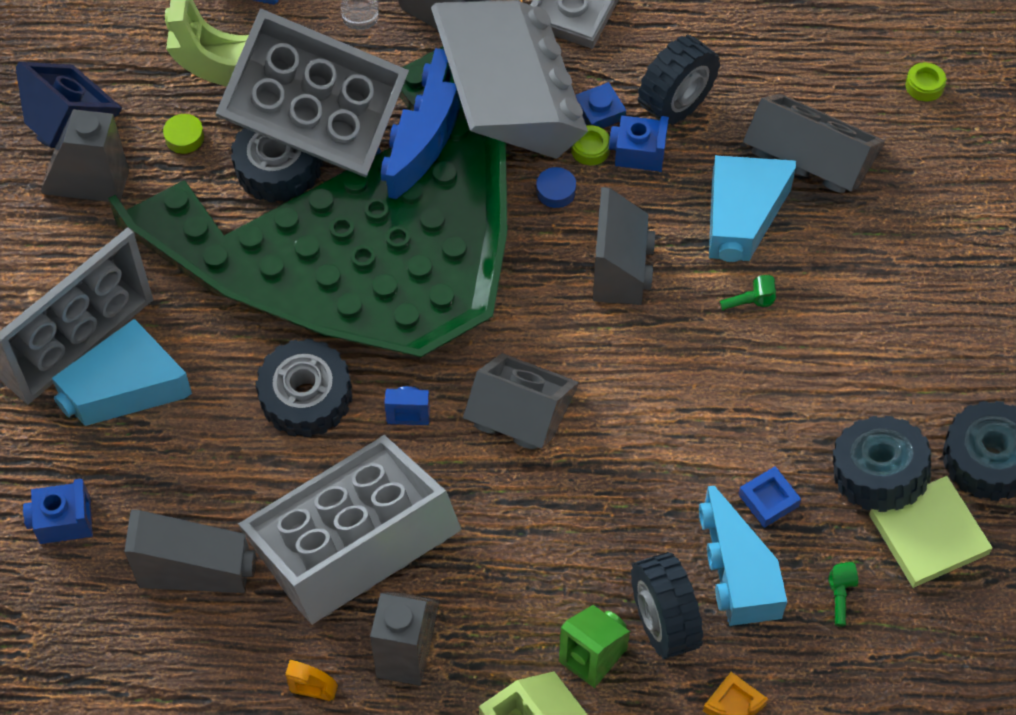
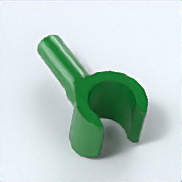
[719,275,776,310]
[828,562,858,627]

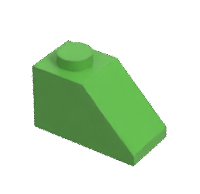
[559,605,630,688]

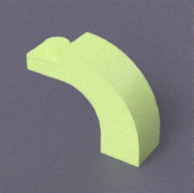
[165,0,249,86]

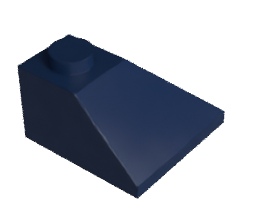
[16,61,122,148]

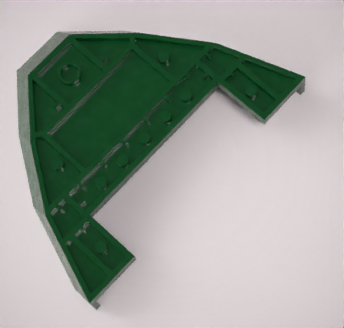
[108,46,508,357]

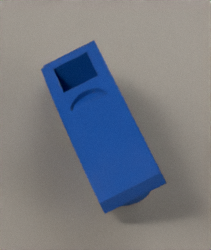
[381,48,460,199]

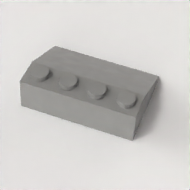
[431,0,588,159]
[215,8,409,178]
[0,227,153,405]
[238,435,462,625]

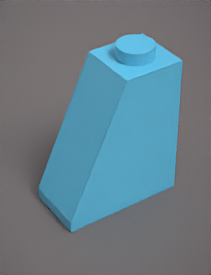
[709,155,796,262]
[52,319,192,426]

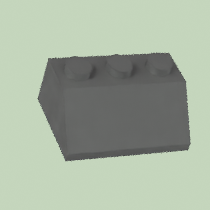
[743,93,886,193]

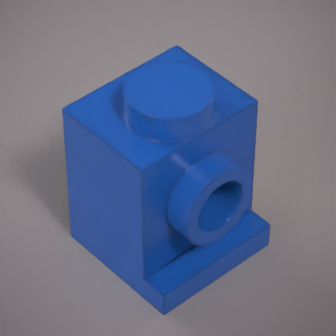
[609,115,669,172]
[23,479,93,544]

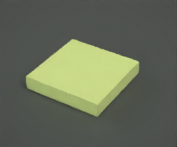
[869,476,992,588]

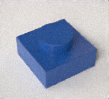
[575,82,626,129]
[385,386,430,425]
[738,466,801,528]

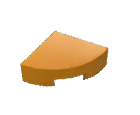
[285,660,338,701]
[703,672,768,715]

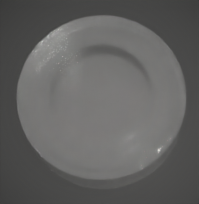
[341,0,379,30]

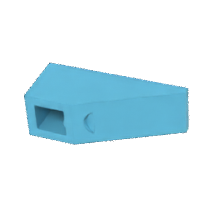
[699,486,787,626]

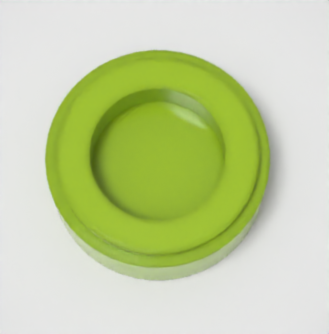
[905,62,947,102]
[163,114,204,154]
[571,125,610,166]

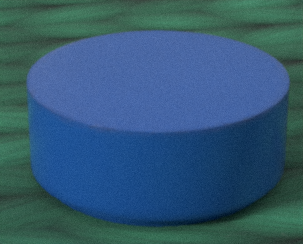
[536,167,576,208]

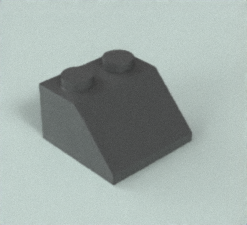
[592,187,655,305]
[463,353,579,449]

